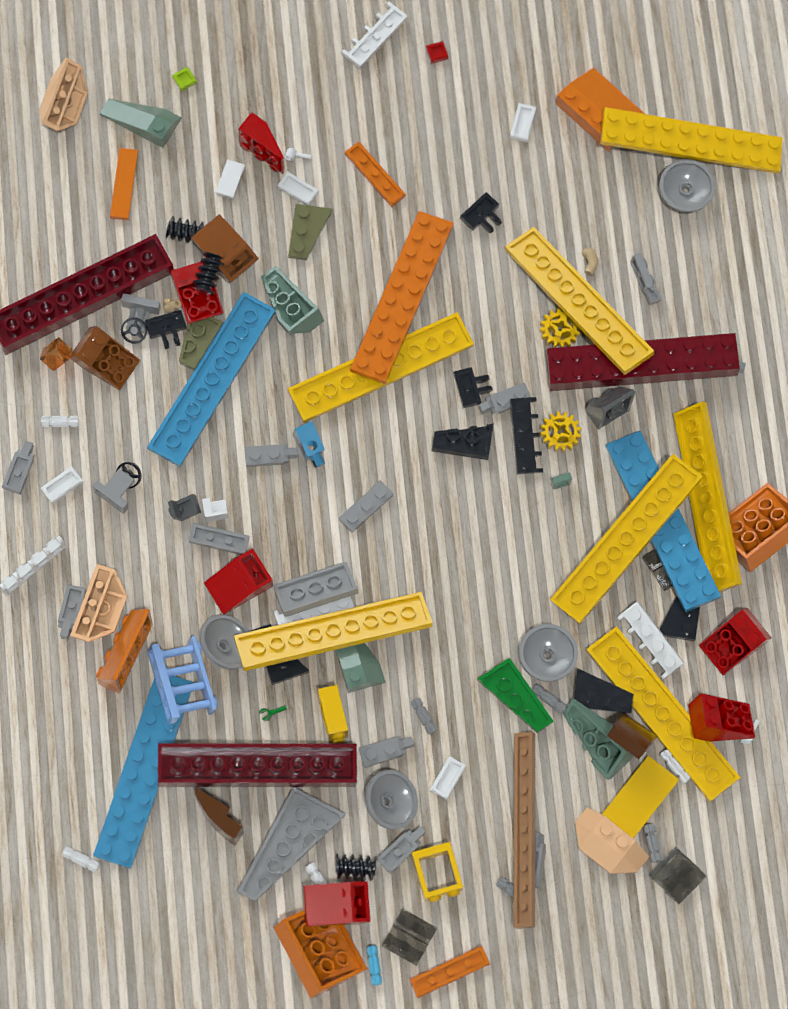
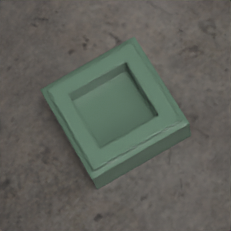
[550,472,572,490]

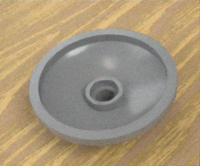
[659,159,715,212]
[199,615,250,670]
[519,624,578,682]
[365,770,418,830]

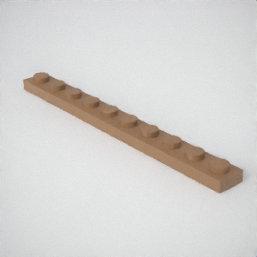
[514,732,535,929]

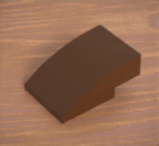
[607,713,657,759]
[194,788,244,846]

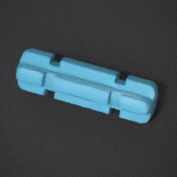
[367,946,382,986]

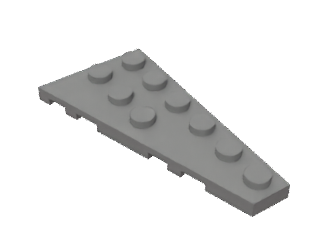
[237,787,346,902]

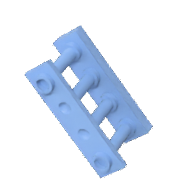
[147,636,218,724]

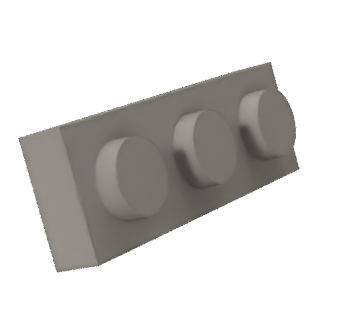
[339,480,394,533]
[189,523,250,555]

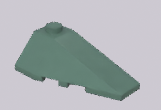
[99,99,182,148]
[261,265,324,333]
[335,643,385,693]
[563,699,633,780]

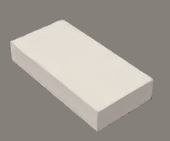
[510,103,536,142]
[216,159,245,200]
[277,171,319,206]
[41,466,83,504]
[430,756,466,800]

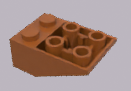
[191,214,259,283]
[69,326,140,390]

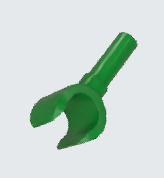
[259,705,287,721]

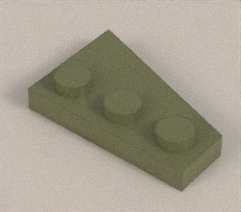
[288,204,333,260]
[179,317,224,370]

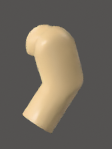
[582,248,599,276]
[163,298,181,313]

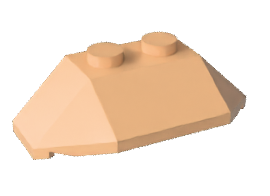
[39,57,88,131]
[70,564,128,642]
[575,807,649,874]

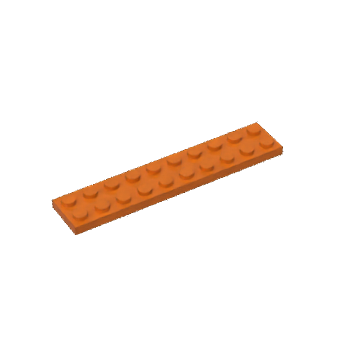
[350,211,454,384]

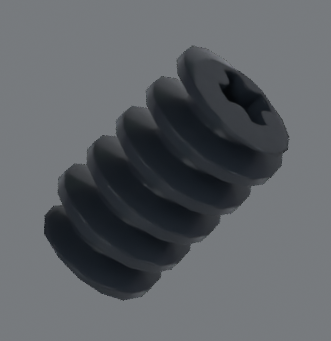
[166,216,204,244]
[193,251,225,294]
[336,853,377,881]

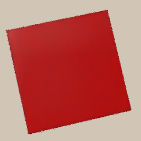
[426,41,449,64]

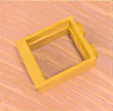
[318,685,348,744]
[411,842,463,903]

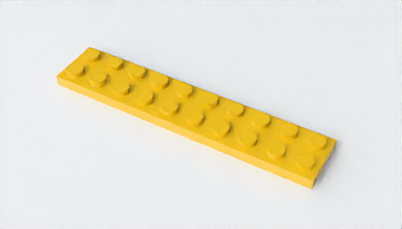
[600,107,783,174]
[505,227,654,375]
[287,312,474,423]
[673,401,742,593]
[550,454,703,624]
[234,592,433,671]
[586,626,741,803]

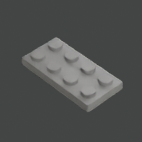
[273,562,358,617]

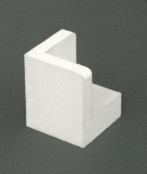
[202,498,229,522]

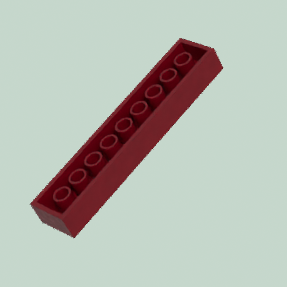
[0,234,174,355]
[546,333,740,391]
[158,743,357,787]

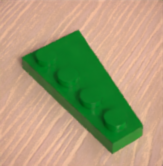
[477,658,554,733]

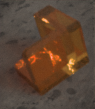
[40,337,72,371]

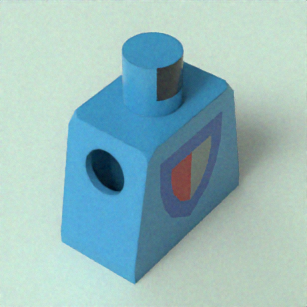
[293,421,325,468]

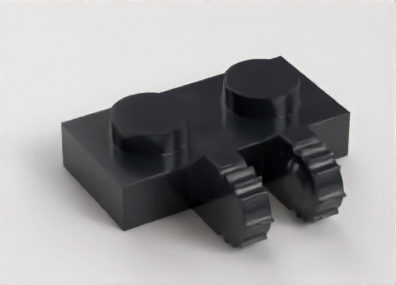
[460,192,502,233]
[145,310,187,349]
[453,367,493,408]

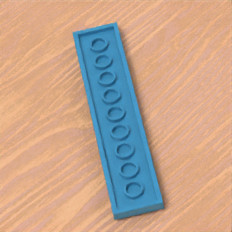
[147,292,275,467]
[605,430,721,612]
[93,676,194,869]

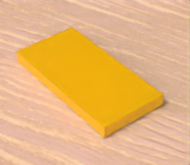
[602,755,679,839]

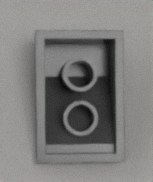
[586,386,636,430]

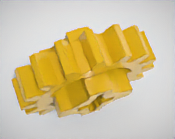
[540,308,580,348]
[540,411,582,453]

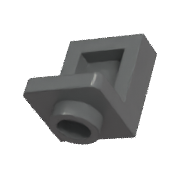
[168,494,201,521]

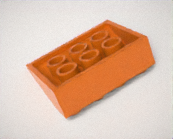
[556,67,645,152]
[729,483,788,572]
[96,609,153,694]
[273,910,367,999]

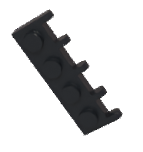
[510,397,543,475]

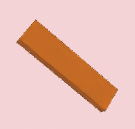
[345,141,406,208]
[110,148,138,221]
[409,946,490,998]

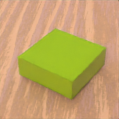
[172,66,197,92]

